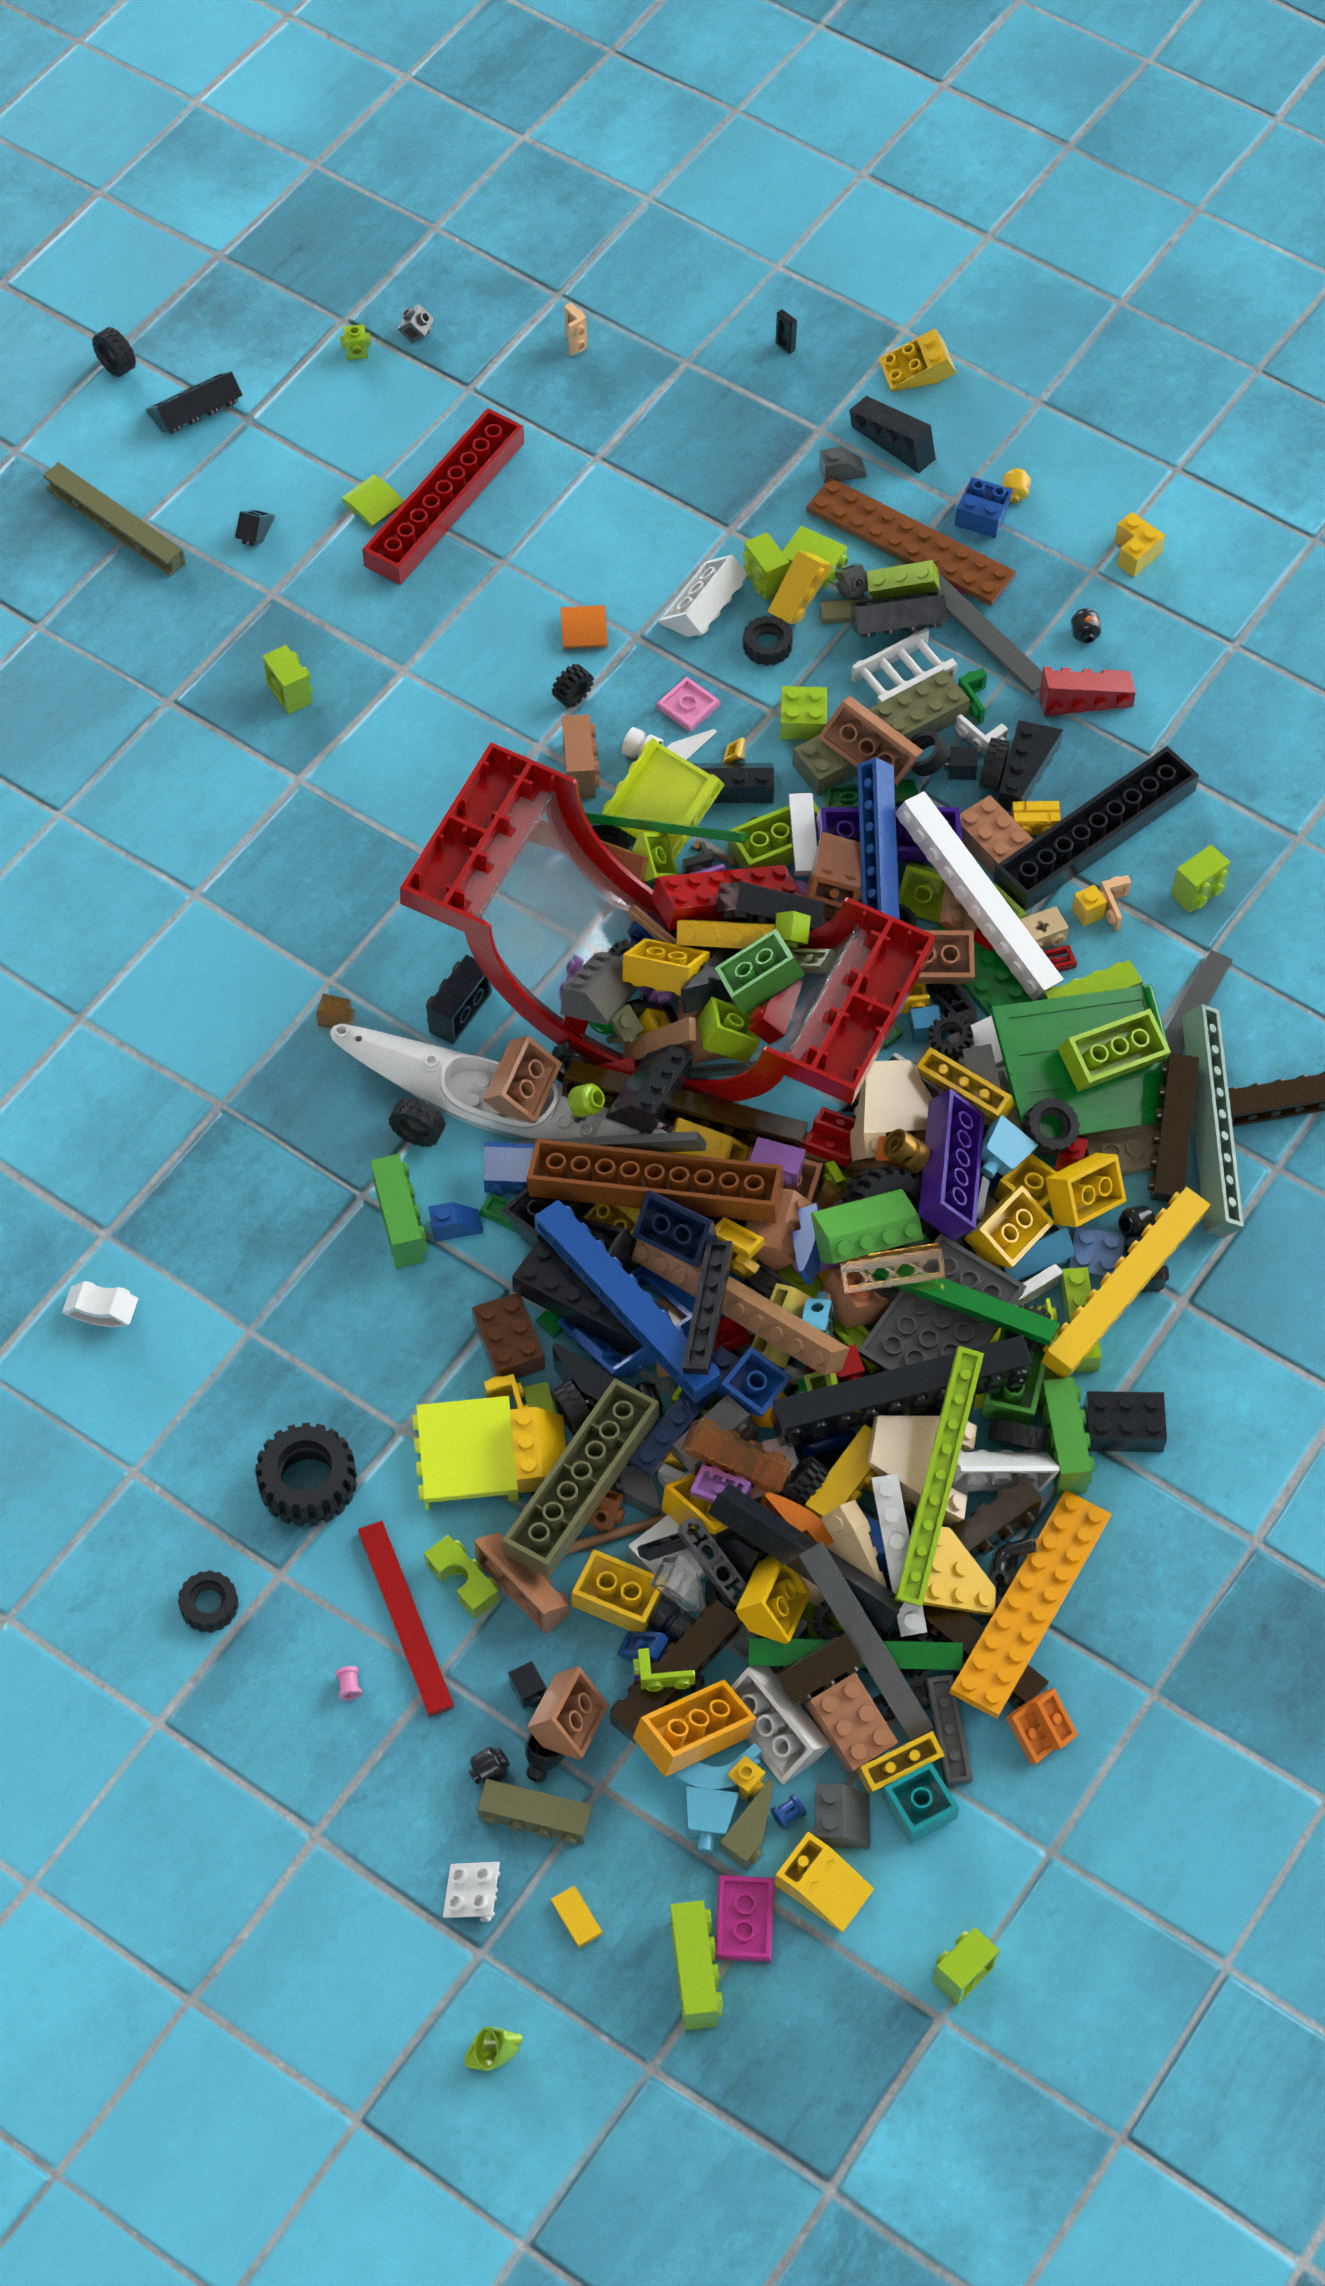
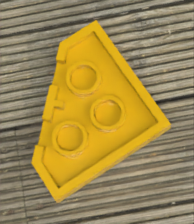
[923,1527,996,1616]

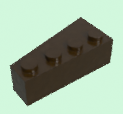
[949,1474,1042,1559]

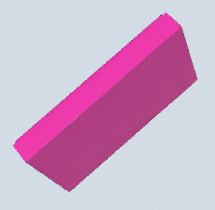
[715,1875,774,1962]

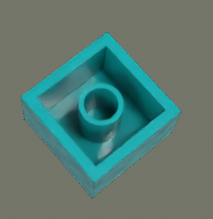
[882,1762,959,1844]

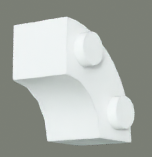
[62,1281,138,1327]

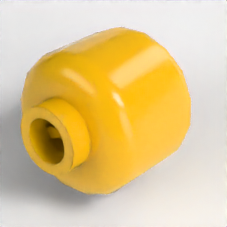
[1001,468,1031,503]

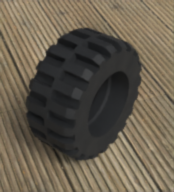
[840,1167,936,1259]
[255,1422,357,1527]

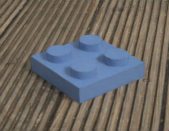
[1069,1226,1125,1280]

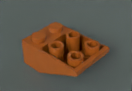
[805,832,862,910]

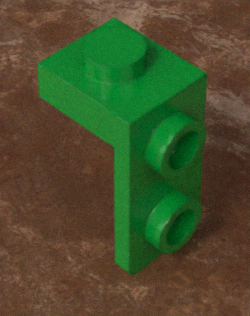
[958,668,987,723]

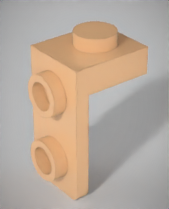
[1100,875,1131,932]

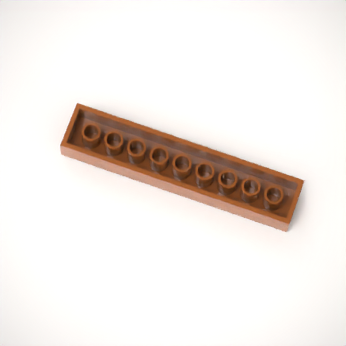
[526,1139,784,1223]

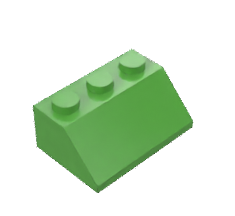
[715,928,805,1015]

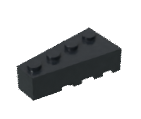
[849,396,936,473]
[998,720,1063,811]

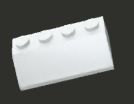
[659,555,748,637]
[951,1449,1060,1492]
[731,1665,831,1785]

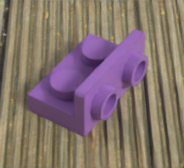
[690,1464,752,1504]

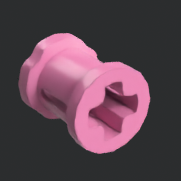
[335,1666,363,1701]

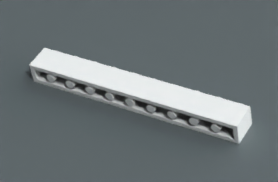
[895,791,1064,1001]

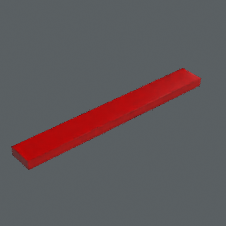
[358,1520,454,1717]

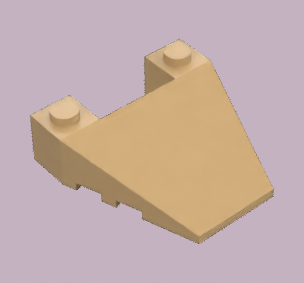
[850,1060,933,1161]
[867,1416,977,1527]
[765,1500,887,1621]

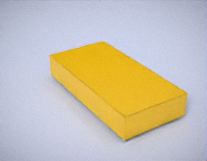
[715,1217,765,1260]
[551,1885,603,1949]

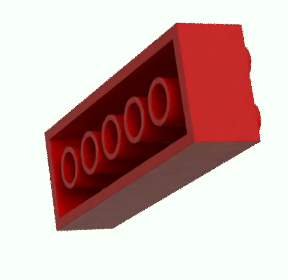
[651,865,803,930]

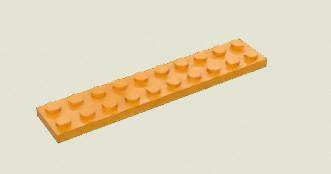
[949,1490,1112,1719]

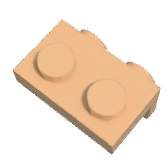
[564,303,587,356]

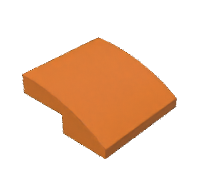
[560,605,608,649]
[1005,1688,1078,1764]

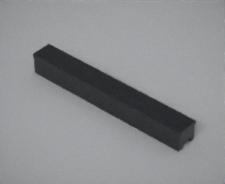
[707,1484,904,1632]

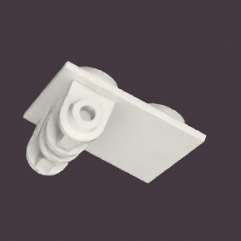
[443,1862,500,1922]

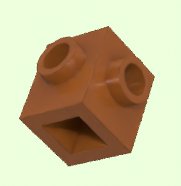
[587,1490,625,1532]

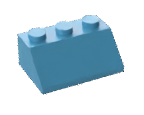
[1000,1223,1076,1282]

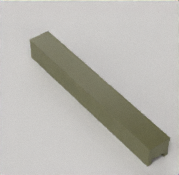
[43,462,186,577]

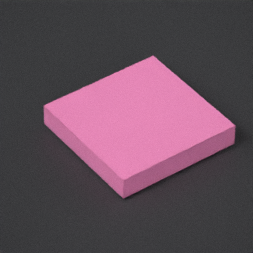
[656,677,720,732]

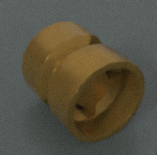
[882,1129,930,1173]

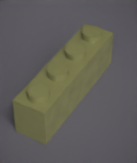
[477,1779,592,1845]

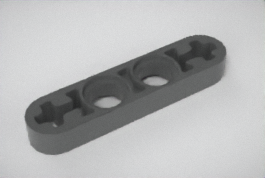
[678,1518,747,1608]

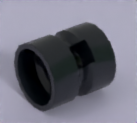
[648,1598,697,1643]

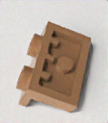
[939,884,976,931]

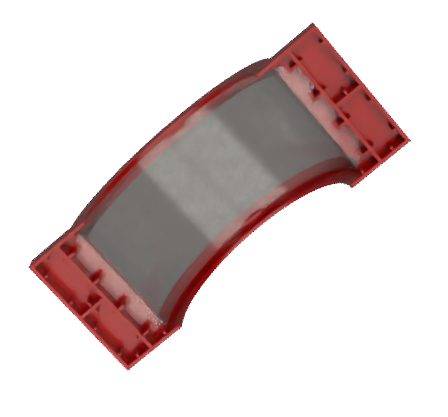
[400,742,936,1105]

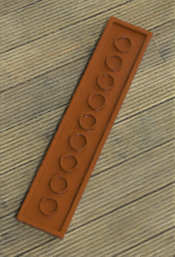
[806,478,1016,607]

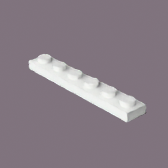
[871,1473,927,1637]

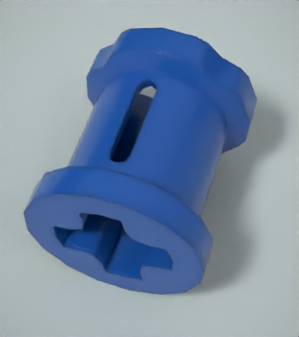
[770,1794,807,1830]

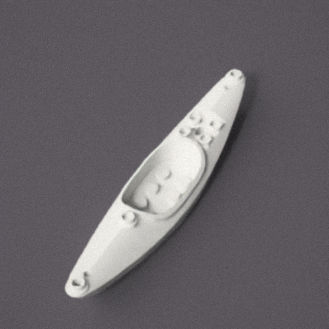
[330,1024,667,1141]

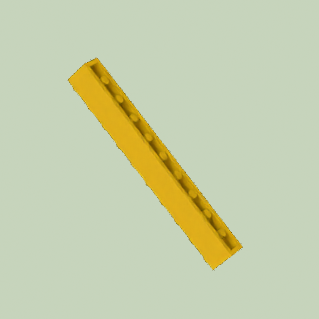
[1041,1187,1211,1378]

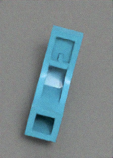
[668,1743,762,1792]

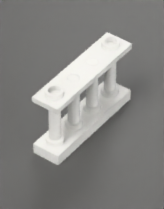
[851,628,958,704]

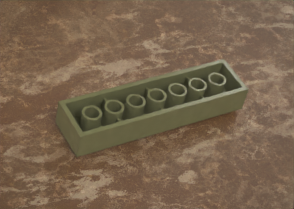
[792,669,970,796]
[502,1378,660,1579]

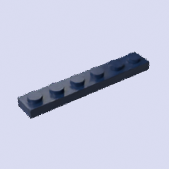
[629,1346,740,1478]

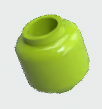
[568,1083,605,1118]

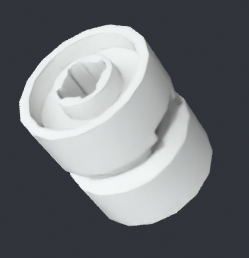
[621,727,663,759]

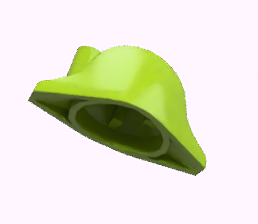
[464,2027,522,2071]

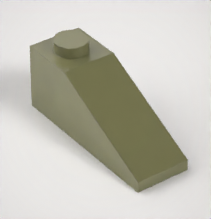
[719,1779,774,1870]

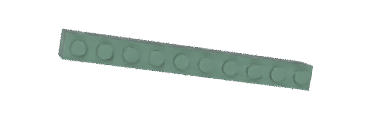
[1182,1004,1244,1238]

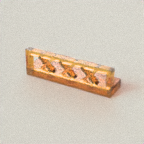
[839,1243,946,1294]

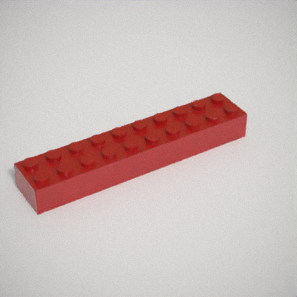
[362,408,524,585]

